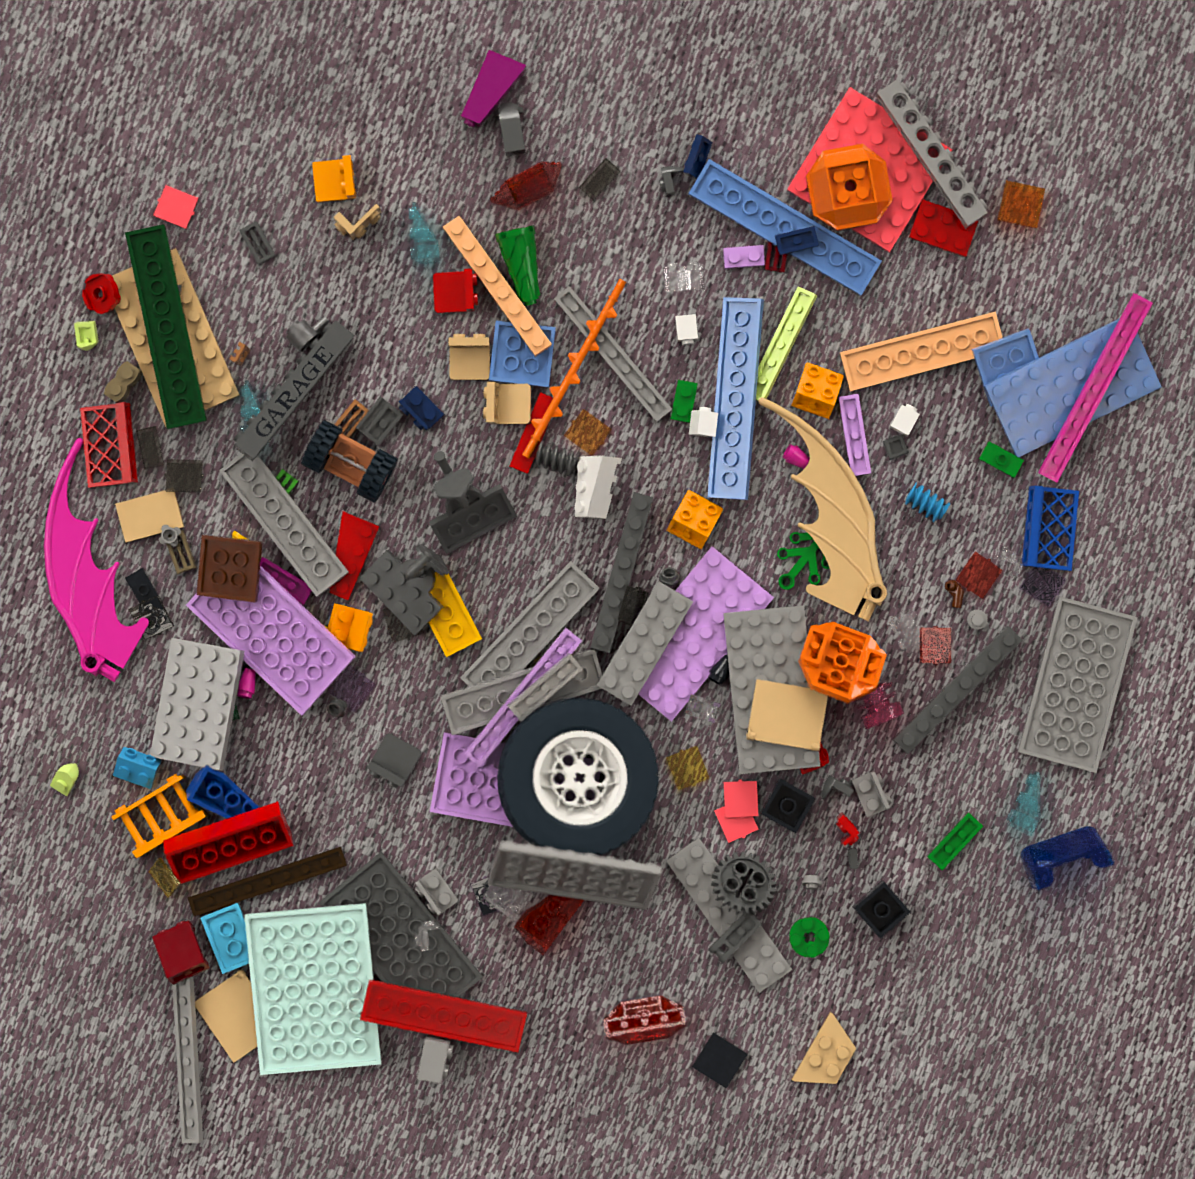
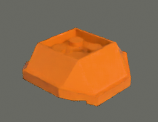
[806,143,893,231]
[798,622,887,703]

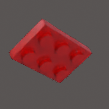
[909,199,979,257]

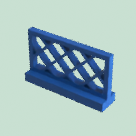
[1022,485,1079,571]

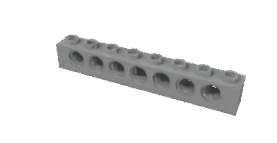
[876,79,988,229]

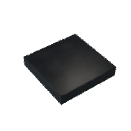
[692,1032,748,1088]

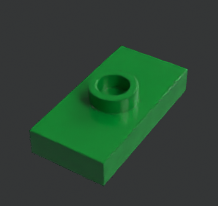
[979,441,1024,478]

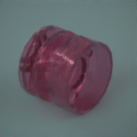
[854,682,905,729]

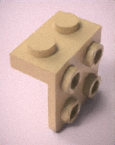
[333,204,381,240]
[449,334,490,380]
[483,382,531,424]

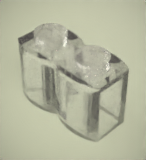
[662,262,705,293]

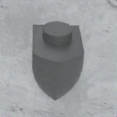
[659,166,684,197]
[822,775,854,800]

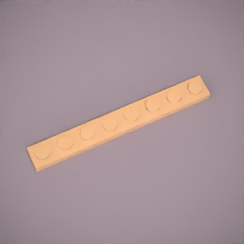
[443,216,552,357]

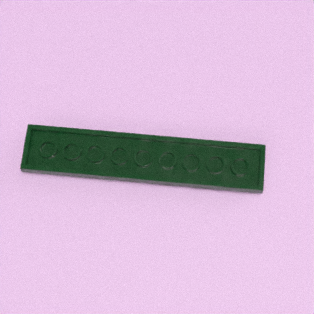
[125,224,207,430]

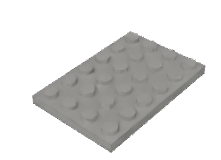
[150,638,245,771]

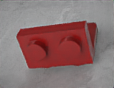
[433,268,478,313]

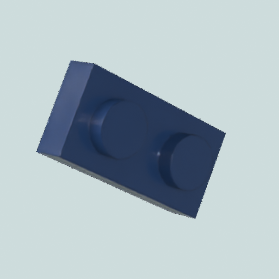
[683,134,713,179]
[775,226,819,256]

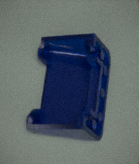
[1021,826,1114,891]

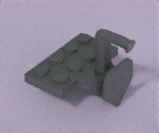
[429,451,517,554]
[360,544,449,636]

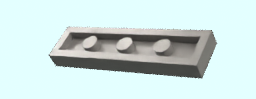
[507,653,583,721]

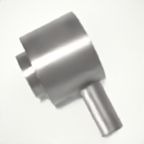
[286,316,329,352]

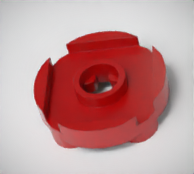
[82,273,121,314]

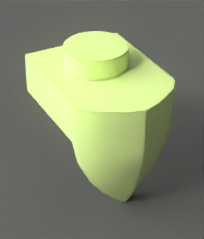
[74,321,98,351]
[50,763,79,796]

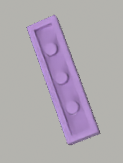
[838,394,871,476]

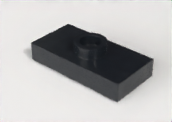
[125,568,163,613]

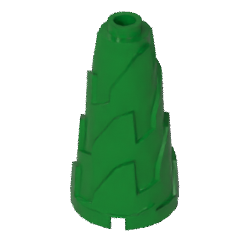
[495,225,540,306]

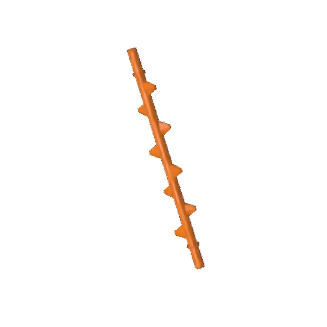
[522,279,627,458]

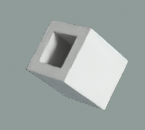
[675,314,698,345]
[889,404,920,437]
[689,407,718,437]

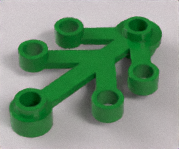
[777,532,829,590]

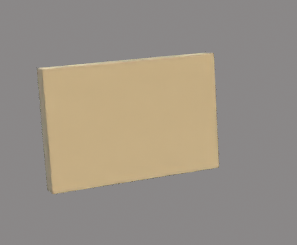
[115,488,184,543]

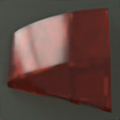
[490,161,562,211]

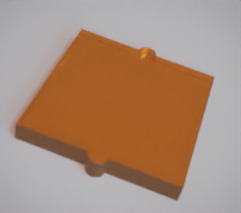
[564,409,612,456]

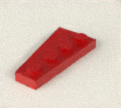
[330,511,380,601]

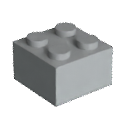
[417,1035,454,1084]

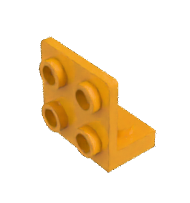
[312,155,356,202]
[791,362,844,419]
[666,490,723,550]
[327,603,373,652]

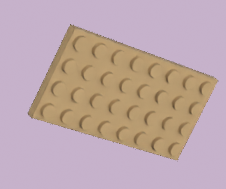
[112,248,240,427]

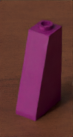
[461,50,526,128]

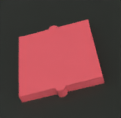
[153,185,199,229]
[724,779,758,819]
[714,806,759,843]

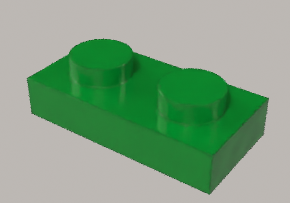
[671,380,698,423]

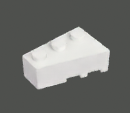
[575,456,622,519]

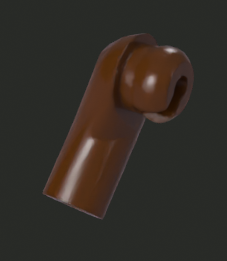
[945,580,964,608]

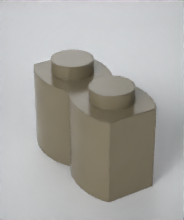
[104,361,142,403]

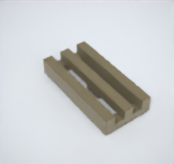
[166,530,197,575]

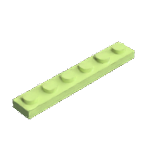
[756,287,817,401]

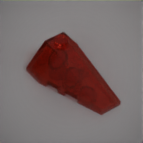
[514,895,585,956]

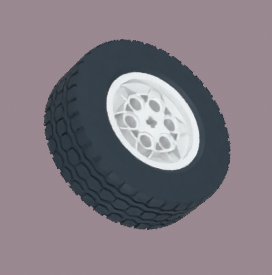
[497,698,659,856]

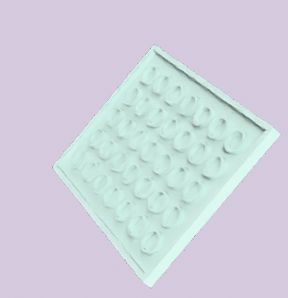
[244,903,382,1075]

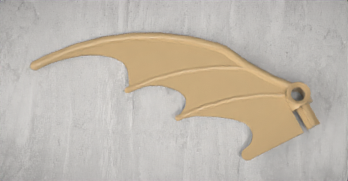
[758,397,887,622]

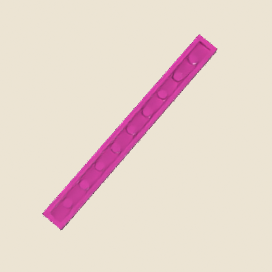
[1038,293,1153,483]

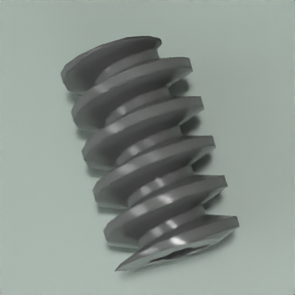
[535,440,580,477]

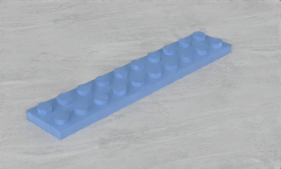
[688,159,882,296]
[707,297,764,500]

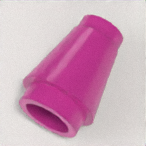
[782,444,810,469]
[237,668,256,699]

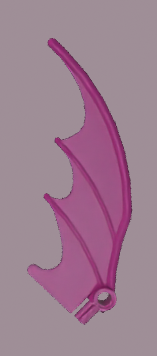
[44,438,149,682]

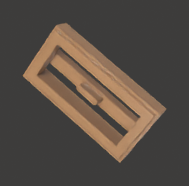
[230,342,250,366]
[334,399,369,438]

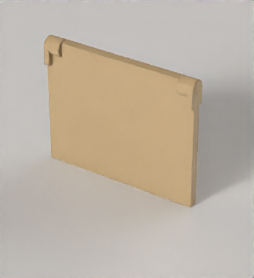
[746,679,828,752]
[195,969,257,1063]

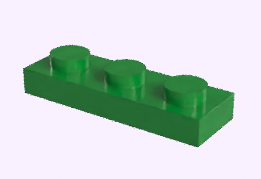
[927,812,983,870]

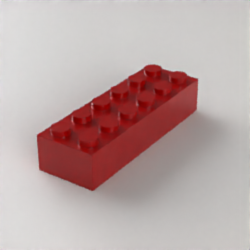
[163,802,294,885]

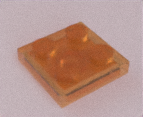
[997,180,1045,229]

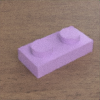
[723,245,765,269]

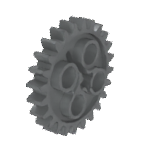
[711,851,777,916]

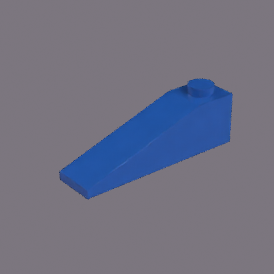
[186,765,260,818]

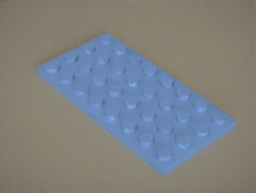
[983,318,1161,457]

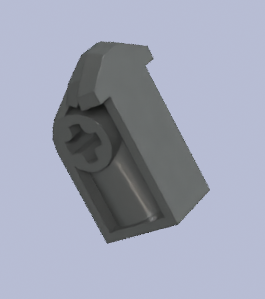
[494,102,526,156]

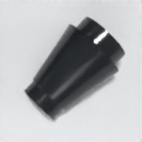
[708,654,729,686]

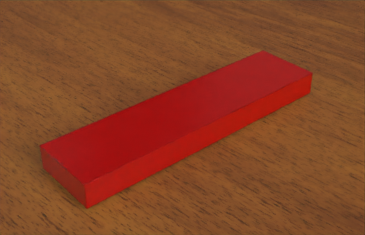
[509,392,553,474]

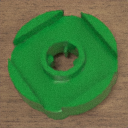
[789,917,830,958]

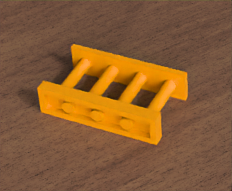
[112,773,208,858]

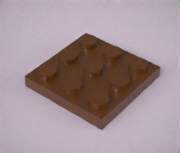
[197,534,263,602]

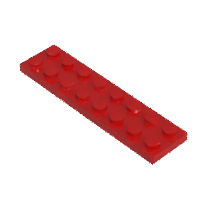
[360,979,527,1052]

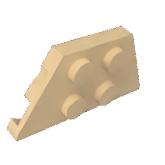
[792,1012,856,1084]

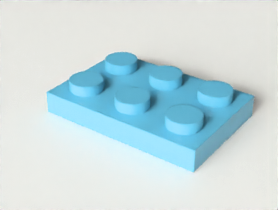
[200,902,249,974]

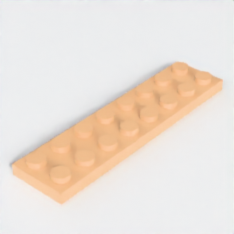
[840,312,1003,392]

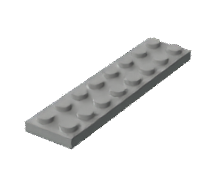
[219,453,349,597]
[460,561,600,687]
[440,648,602,735]
[666,837,792,993]

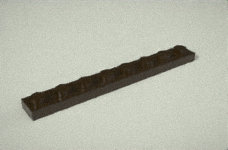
[188,846,347,917]

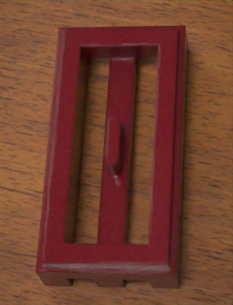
[764,242,787,273]

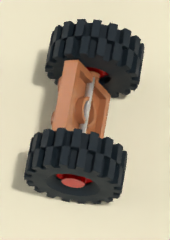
[301,420,398,503]

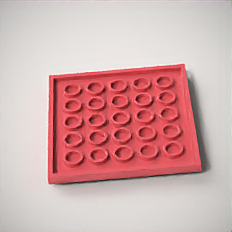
[787,87,953,253]

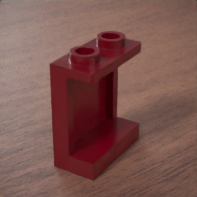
[152,920,210,985]

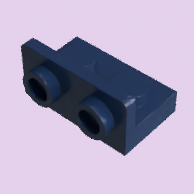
[398,386,444,431]

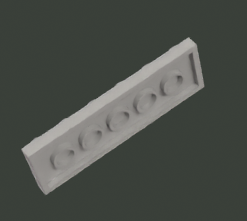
[597,581,693,706]

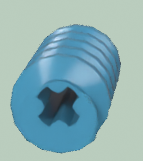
[905,482,951,522]

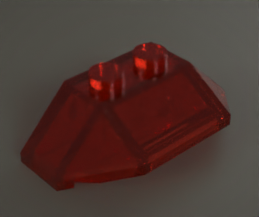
[603,995,686,1045]

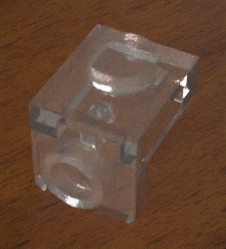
[994,548,1023,577]
[415,920,440,951]

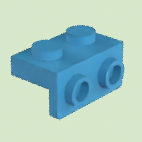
[113,747,161,789]

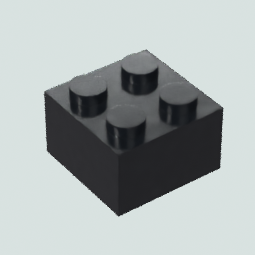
[760,778,816,833]
[852,880,911,939]

